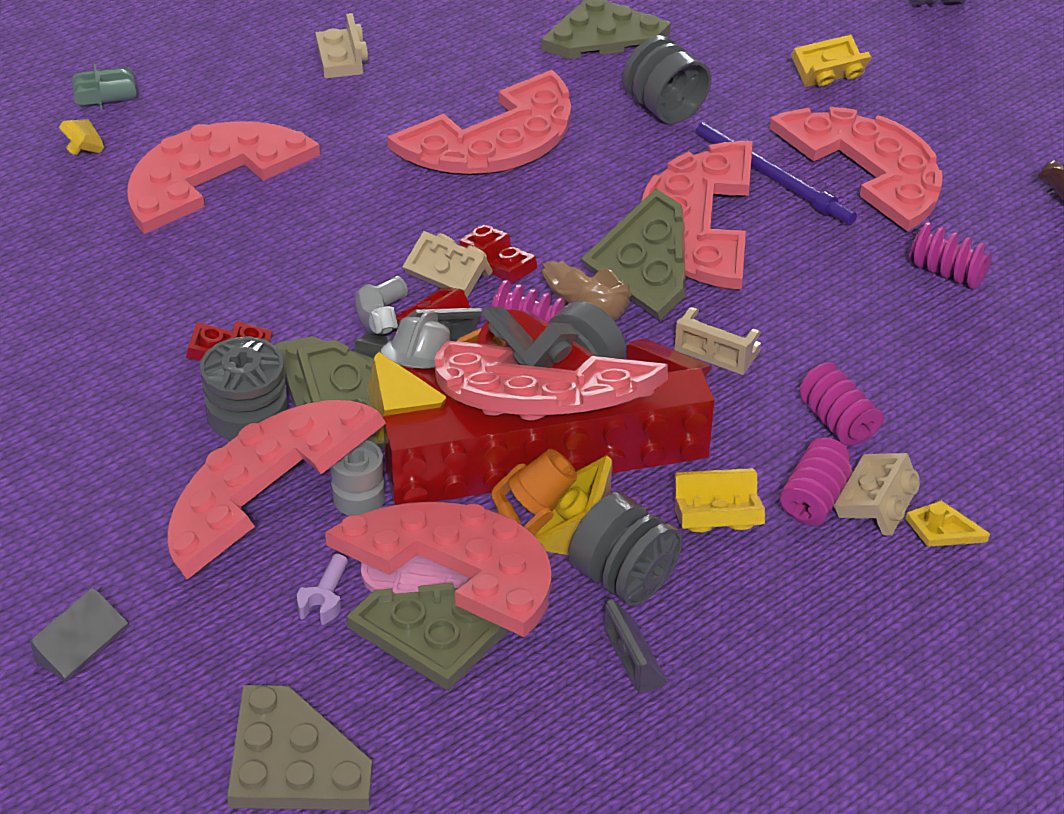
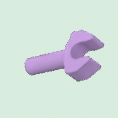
[297,554,348,625]

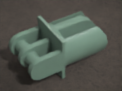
[72,64,136,110]

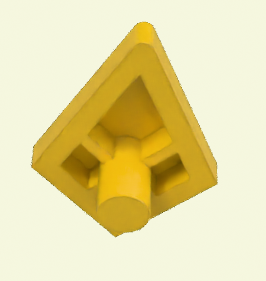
[59,119,104,155]
[905,500,990,547]

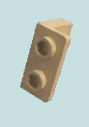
[315,13,368,78]
[402,231,493,298]
[834,453,920,536]

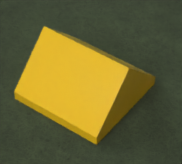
[367,352,446,442]
[534,455,612,555]

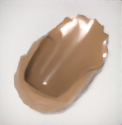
[541,261,632,322]

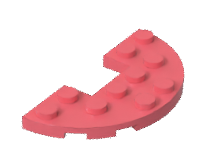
[387,70,571,174]
[770,107,943,232]
[127,121,320,234]
[642,141,753,290]
[435,341,668,420]
[168,400,386,580]
[325,502,552,637]

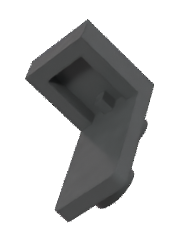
[482,306,580,368]

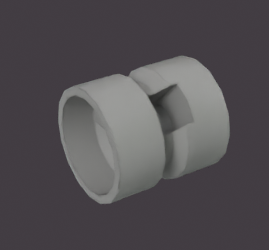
[330,440,385,516]

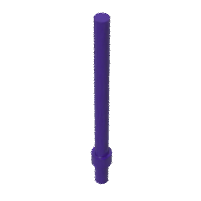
[696,123,857,225]

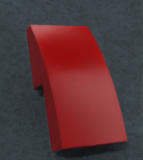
[459,225,538,284]
[186,321,273,361]

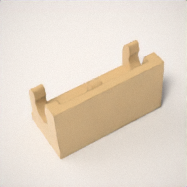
[675,307,761,375]

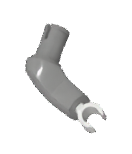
[355,276,408,334]

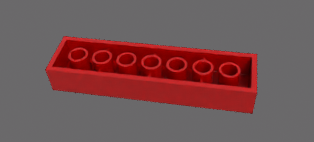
[383,367,715,505]

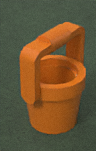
[491,449,577,535]

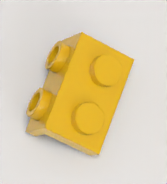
[791,35,872,87]
[675,468,765,532]

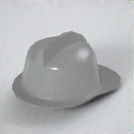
[380,311,450,369]

